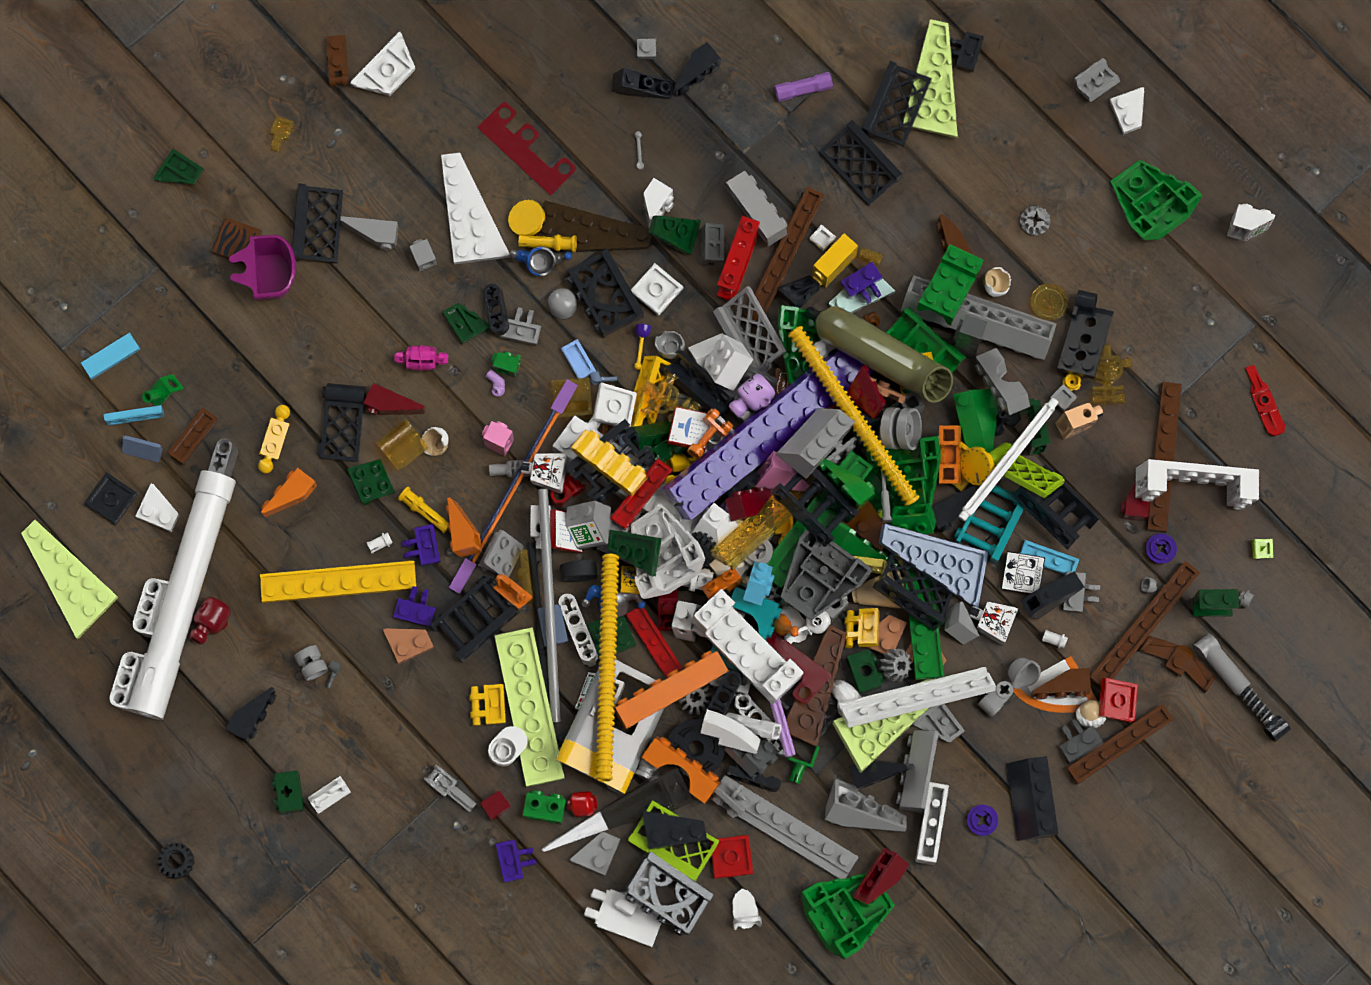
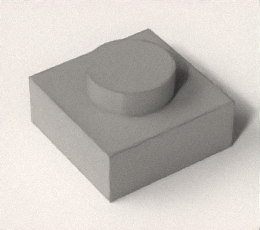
[637,39,656,59]
[1050,385,1077,412]

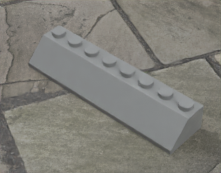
[901,275,1057,360]

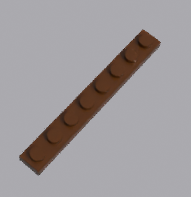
[744,187,824,326]
[1147,382,1182,533]
[1090,560,1200,688]

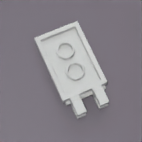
[584,889,665,947]

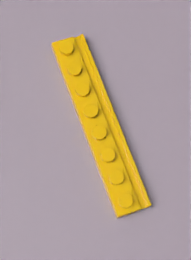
[260,561,417,603]

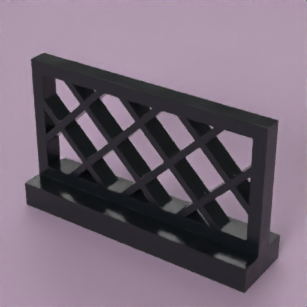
[862,61,932,147]
[819,120,903,206]
[292,183,343,264]
[873,551,953,631]

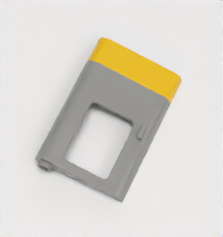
[555,660,664,795]

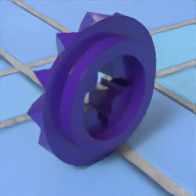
[1146,533,1177,564]
[967,805,998,836]

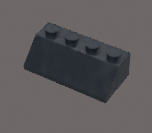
[1006,756,1059,841]

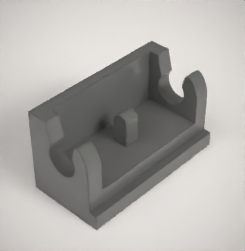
[701,223,724,266]

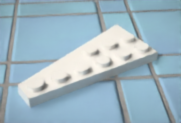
[441,153,511,264]

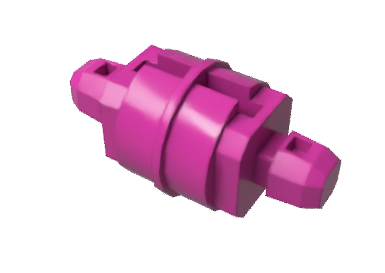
[394,345,448,371]

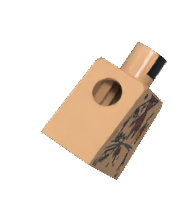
[1055,403,1103,440]

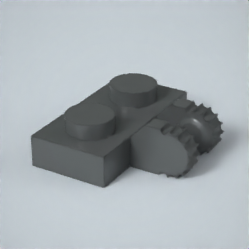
[1060,719,1104,764]

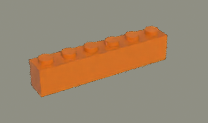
[614,650,729,730]

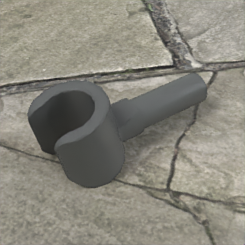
[326,660,341,688]

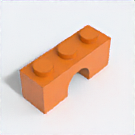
[939,426,961,484]

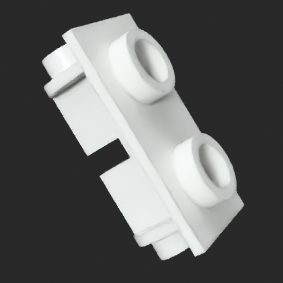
[308,776,351,814]

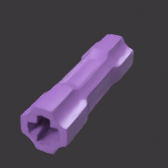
[774,72,833,102]

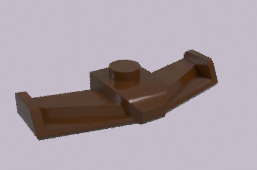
[1140,636,1215,693]

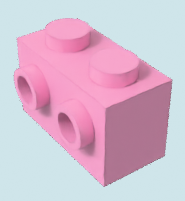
[482,421,514,456]

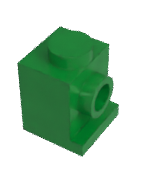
[491,351,521,377]

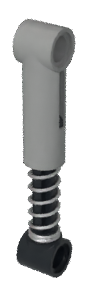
[1193,633,1291,742]

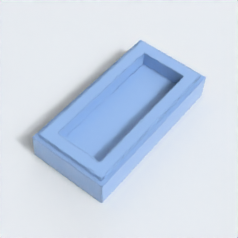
[561,339,596,382]

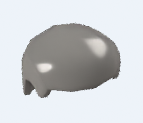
[548,288,577,319]
[655,331,685,359]

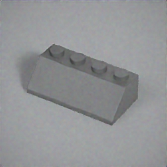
[776,408,855,479]
[896,730,939,814]

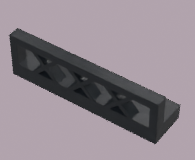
[663,350,735,419]

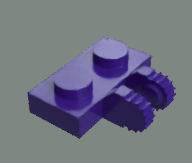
[840,262,883,304]
[401,524,441,566]
[394,586,436,627]
[496,840,536,883]

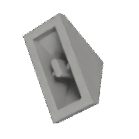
[945,601,979,645]

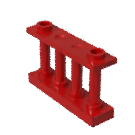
[716,216,760,301]

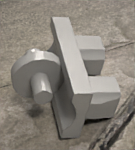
[713,781,751,818]

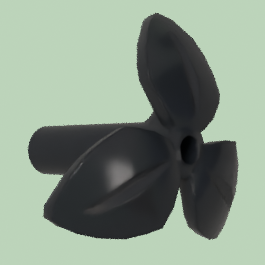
[995,405,1021,436]

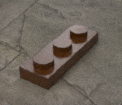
[168,407,218,465]

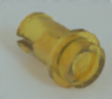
[858,246,883,266]

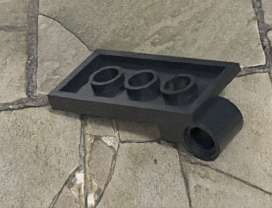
[1057,290,1114,380]

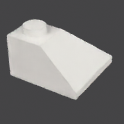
[691,503,744,561]

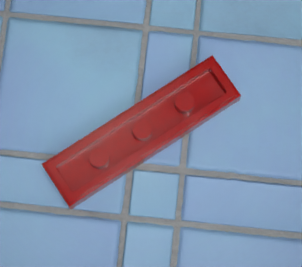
[610,458,673,531]
[626,607,683,679]

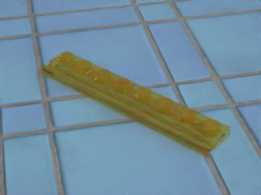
[711,468,824,570]

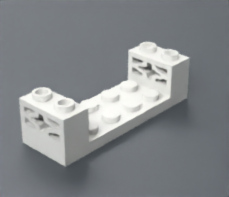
[1135,459,1259,510]
[691,589,804,705]

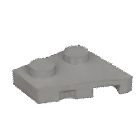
[913,704,965,743]
[570,832,620,876]

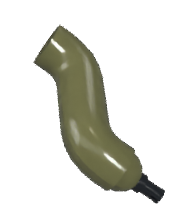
[805,306,953,403]

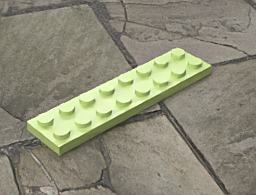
[495,627,565,787]

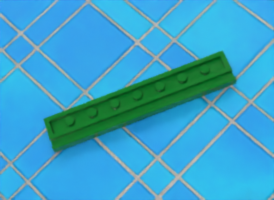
[767,450,873,589]
[904,534,944,680]

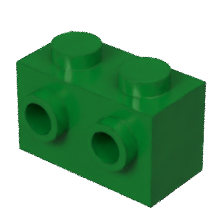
[891,503,937,535]
[523,790,566,825]

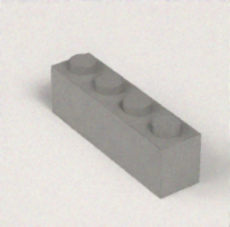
[726,171,788,246]

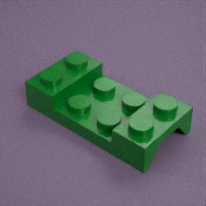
[916,244,984,326]
[886,307,966,373]

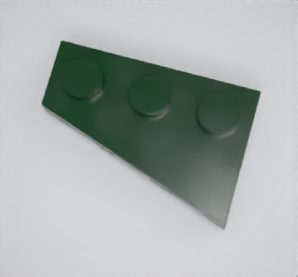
[648,215,701,255]

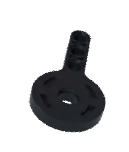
[668,670,743,777]

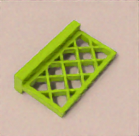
[628,800,720,882]

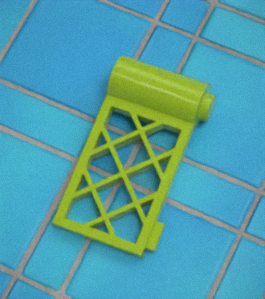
[990,442,1065,498]

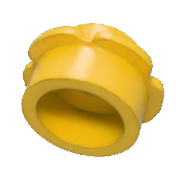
[1063,374,1081,391]

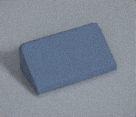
[122,435,163,462]
[537,604,568,646]

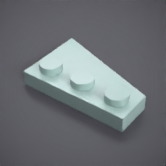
[828,279,895,313]

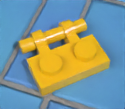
[844,608,879,648]
[469,684,506,726]

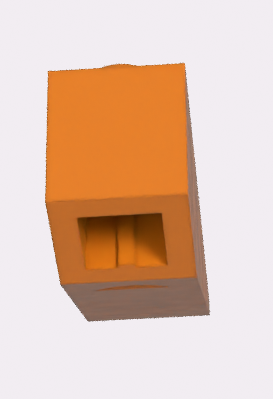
[261,468,317,518]
[446,498,482,557]

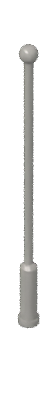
[877,425,892,523]

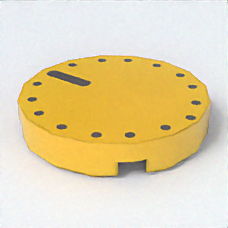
[961,447,995,485]

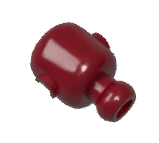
[190,597,231,645]

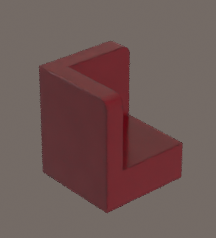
[481,790,511,821]

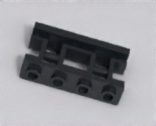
[565,419,654,503]

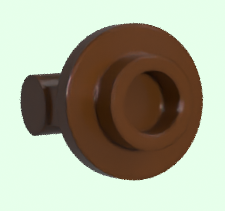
[860,311,880,327]

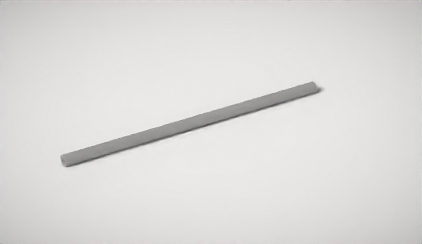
[538,489,561,722]

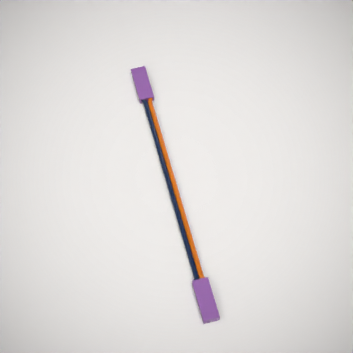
[449,379,578,594]

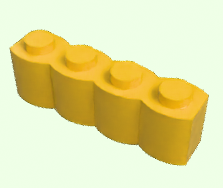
[571,429,647,496]

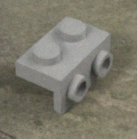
[1074,58,1120,102]

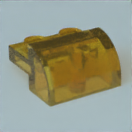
[551,378,592,418]
[376,419,429,471]

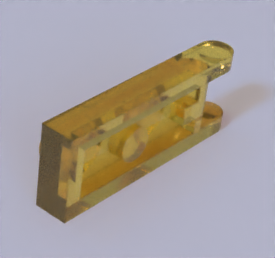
[518,549,533,604]

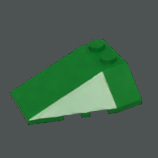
[1110,160,1202,240]
[865,436,941,515]
[801,873,895,960]

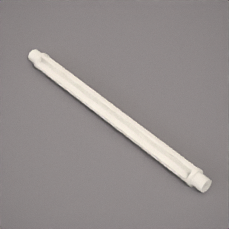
[958,398,1059,522]

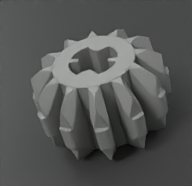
[880,649,912,681]
[679,687,712,715]

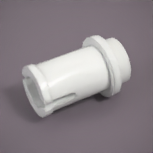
[367,533,393,553]
[1042,630,1068,649]

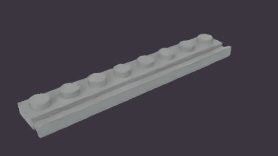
[710,775,858,879]

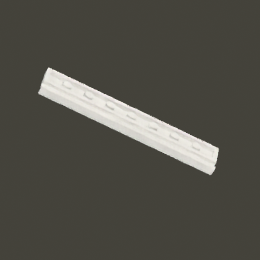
[839,667,996,728]

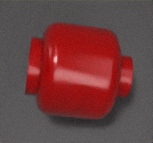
[567,791,598,817]

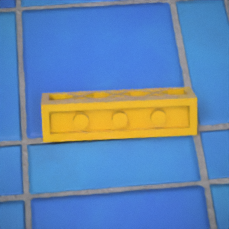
[630,356,671,429]

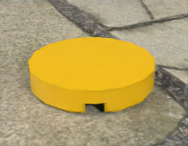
[508,200,545,236]

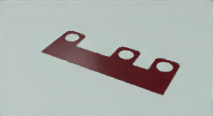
[477,102,576,196]
[746,616,832,704]

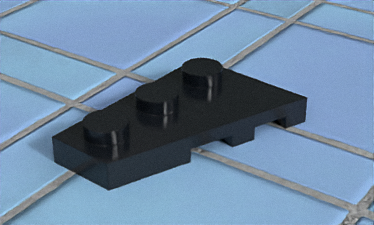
[642,811,707,850]

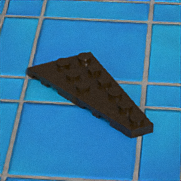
[529,200,652,253]

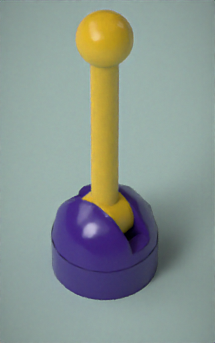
[634,324,651,370]

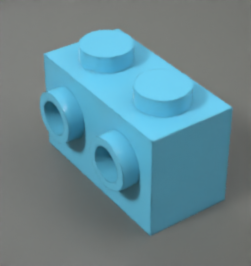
[743,561,774,605]

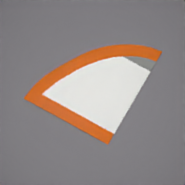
[1013,656,1098,713]

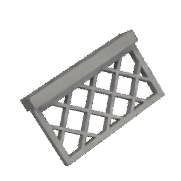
[713,286,786,368]

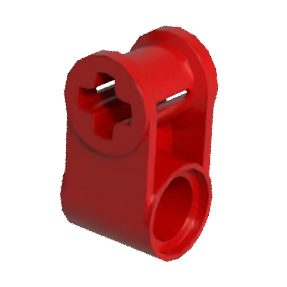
[551,475,587,507]

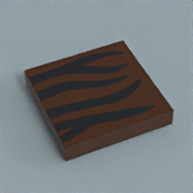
[212,218,262,264]

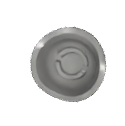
[1008,657,1041,689]

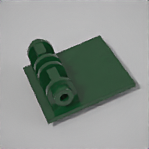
[347,459,395,506]

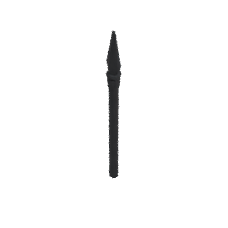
[527,542,549,693]

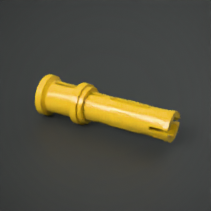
[519,235,577,252]
[397,486,449,533]

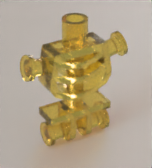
[1083,345,1132,405]
[641,373,702,424]

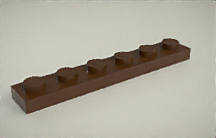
[1067,704,1174,785]

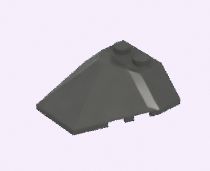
[780,529,873,620]

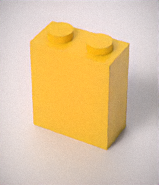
[812,233,858,288]

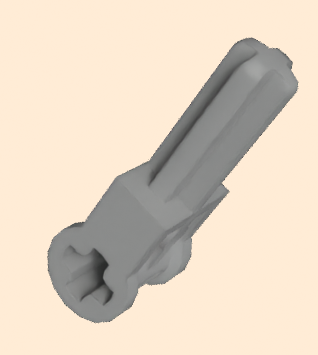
[423,764,476,812]

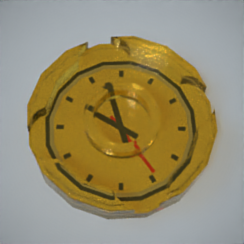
[1030,283,1068,321]

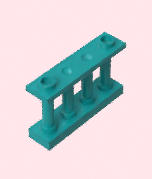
[954,485,1024,564]

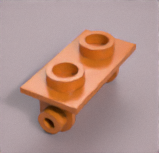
[701,567,743,600]
[493,574,533,609]

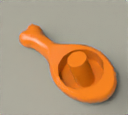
[772,614,799,637]

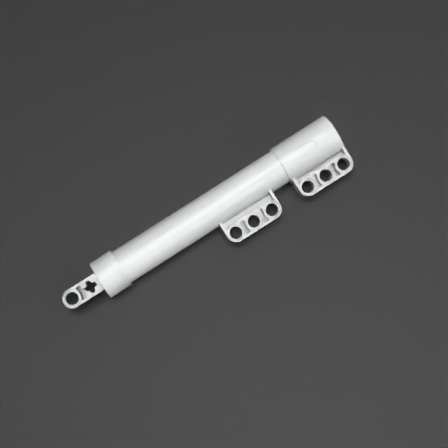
[110,439,238,720]

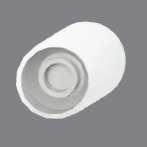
[488,726,527,767]

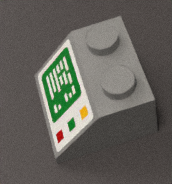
[565,501,611,550]

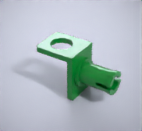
[142,374,184,406]
[788,745,820,784]

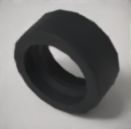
[560,560,597,582]

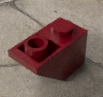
[658,588,678,631]

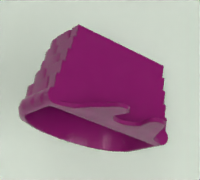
[229,235,296,301]

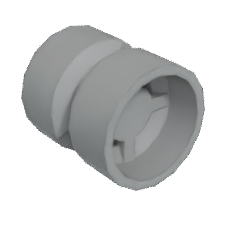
[294,645,328,681]

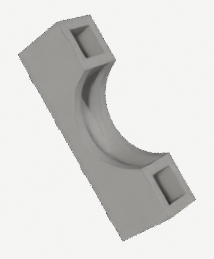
[975,348,1030,415]

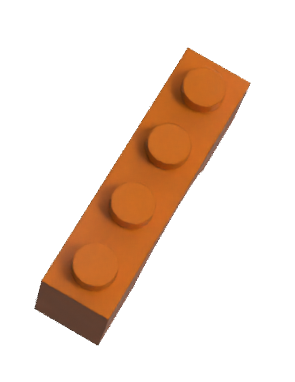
[642,736,721,804]

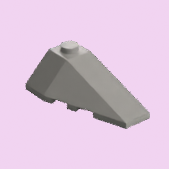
[825,779,907,832]

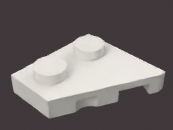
[1109,87,1144,134]
[135,483,179,532]

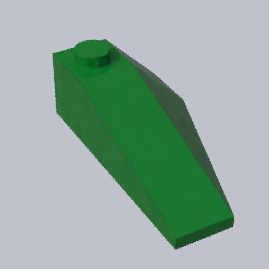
[953,389,998,453]
[817,459,875,510]
[831,522,899,567]

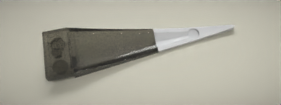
[542,766,693,852]

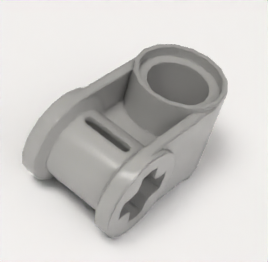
[978,681,1013,718]

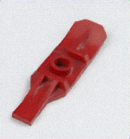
[1245,365,1286,436]

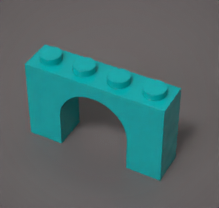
[711,587,782,671]

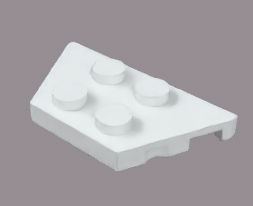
[350,32,415,96]

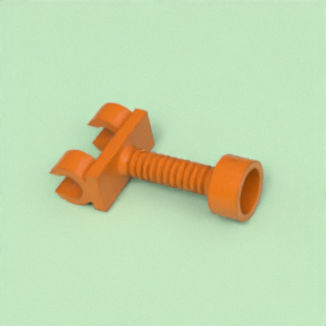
[687,408,733,459]

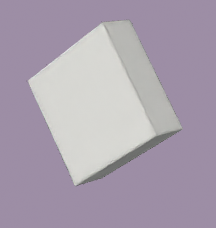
[809,225,836,252]

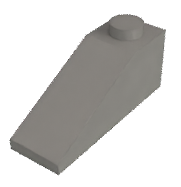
[341,216,399,251]

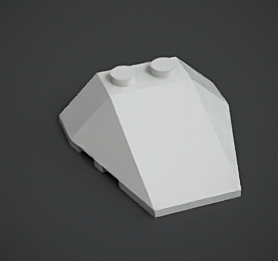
[631,504,705,599]

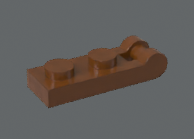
[326,35,349,87]

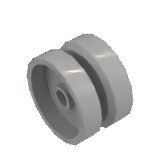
[880,407,922,450]

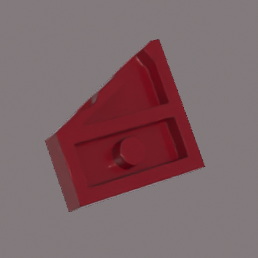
[847,365,886,419]

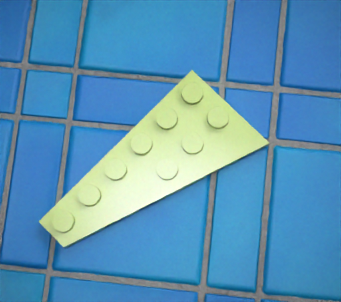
[903,19,958,139]
[21,520,118,640]
[833,678,936,773]

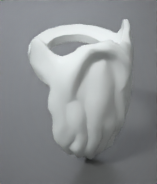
[781,606,812,644]
[832,680,862,716]
[733,889,761,930]

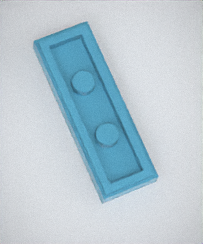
[81,333,140,380]
[104,405,164,426]
[1020,540,1079,575]

